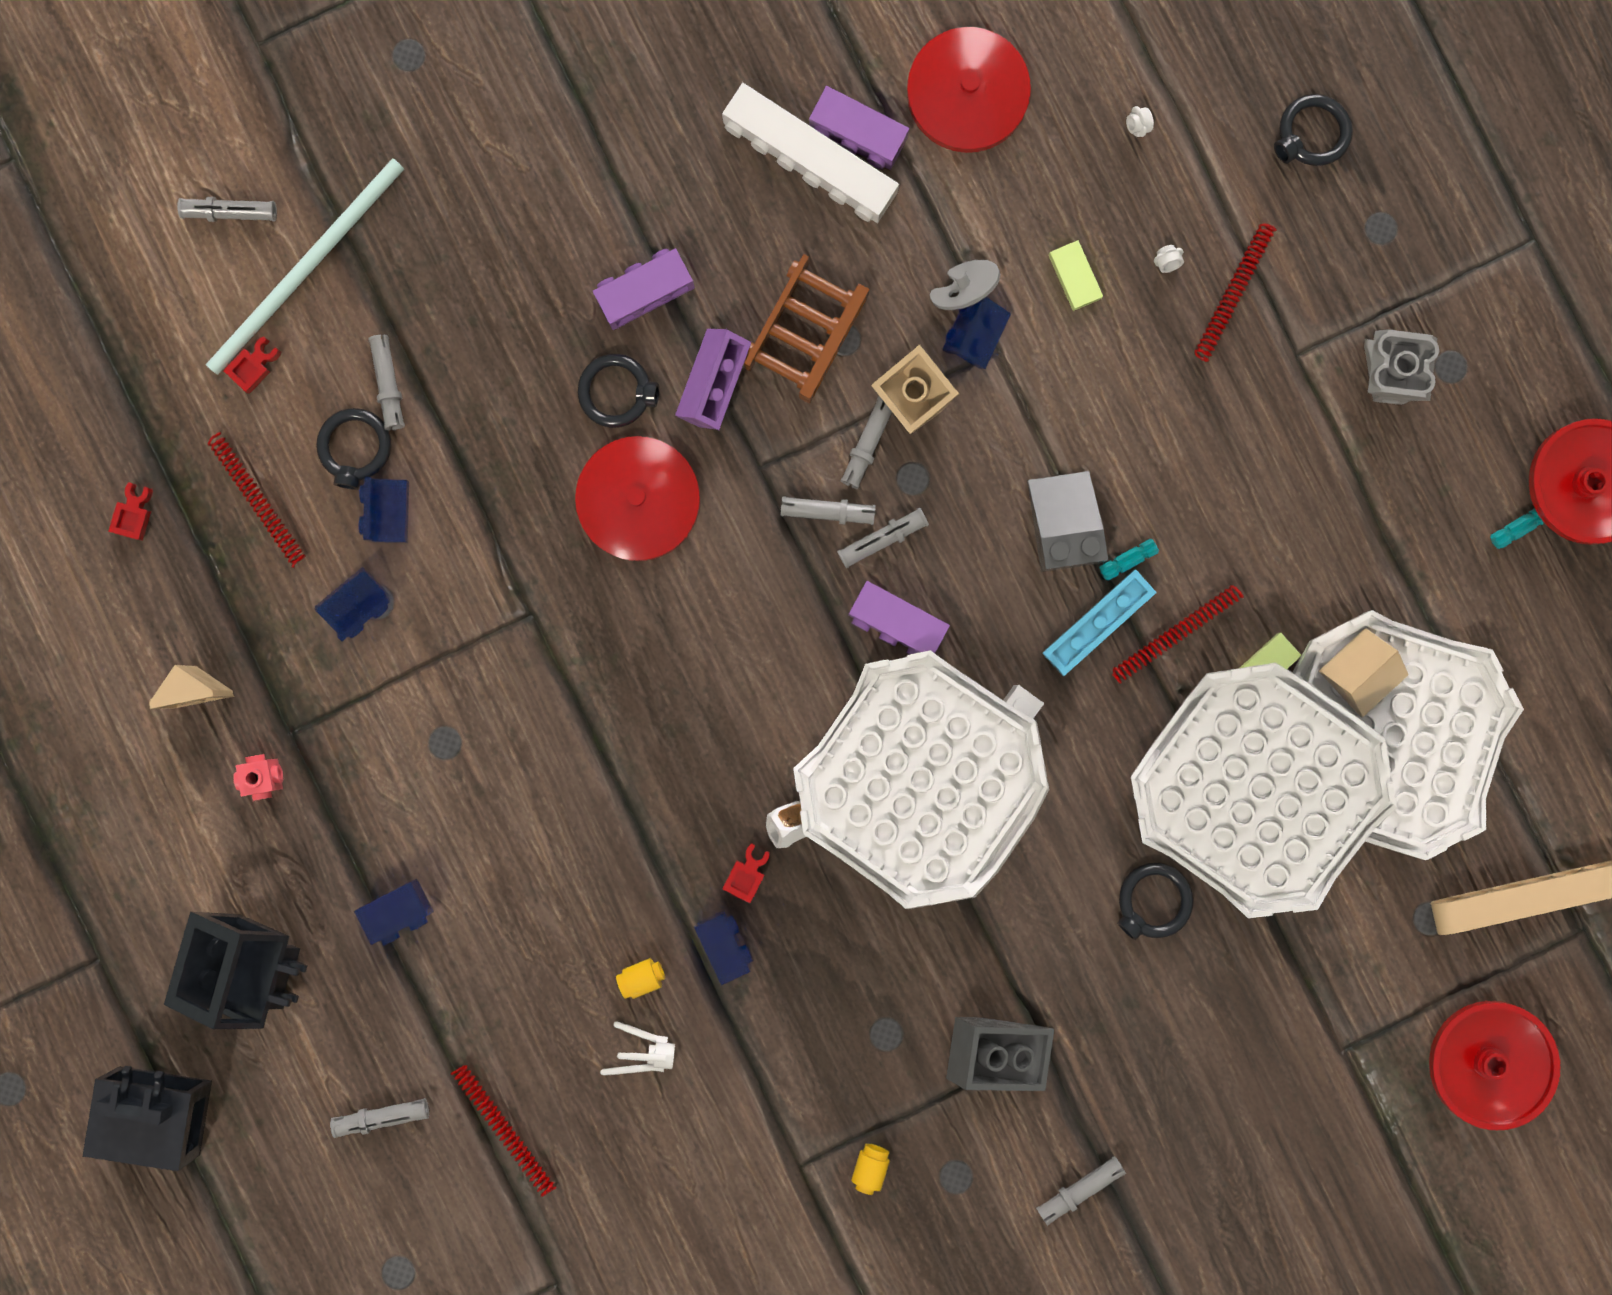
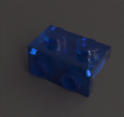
[942,297,1011,369]
[358,477,409,543]
[315,567,390,642]

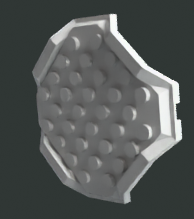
[1293,610,1524,860]
[793,651,1049,909]
[1131,662,1397,918]

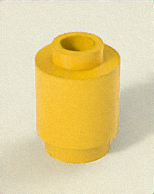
[616,958,665,999]
[851,1144,890,1195]

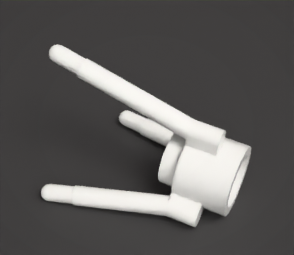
[600,1021,675,1075]

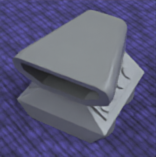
[1364,329,1439,405]

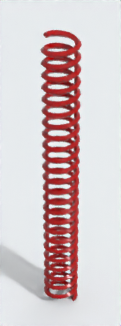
[1194,223,1277,362]
[208,432,306,568]
[1112,585,1244,684]
[450,1065,556,1197]

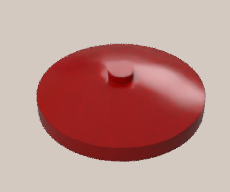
[907,27,1031,153]
[1529,419,1612,545]
[575,436,700,561]
[1429,1001,1561,1131]

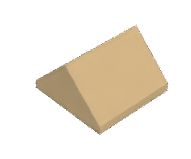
[871,345,959,434]
[1319,628,1409,717]
[149,665,234,709]

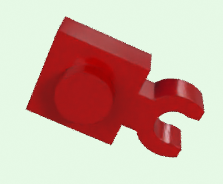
[223,336,281,394]
[108,482,153,541]
[722,843,770,903]

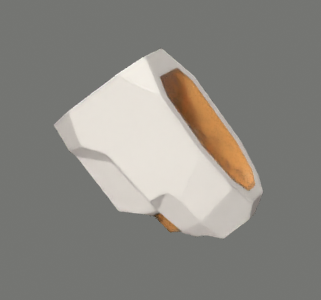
[766,801,807,848]

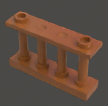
[744,254,870,404]

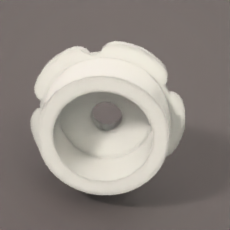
[1126,106,1154,137]
[1154,245,1184,273]

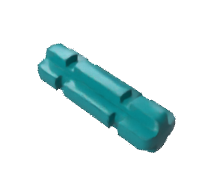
[1490,508,1544,549]
[1100,539,1159,580]

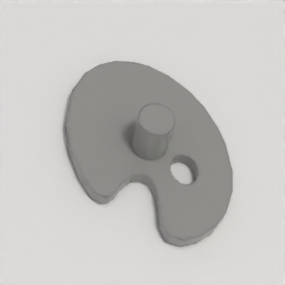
[930,260,1001,310]

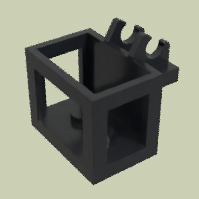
[164,911,308,1029]
[82,1066,212,1171]

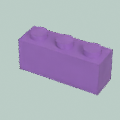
[809,86,909,170]
[593,248,695,330]
[675,329,751,430]
[848,581,950,655]

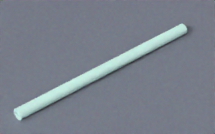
[206,158,404,375]

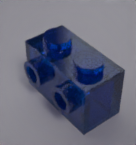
[354,879,434,946]
[694,910,754,986]

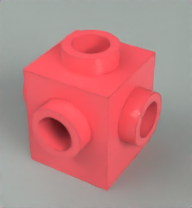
[234,754,283,801]

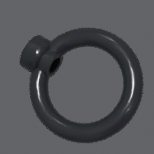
[1274,94,1353,166]
[578,354,659,428]
[316,408,391,490]
[1117,863,1193,941]

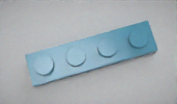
[1042,569,1157,676]

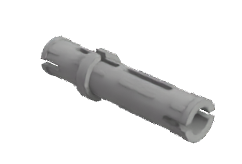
[177,197,277,222]
[368,334,405,430]
[840,396,892,489]
[781,496,876,525]
[837,508,929,569]
[330,1098,429,1138]
[1036,1156,1126,1226]

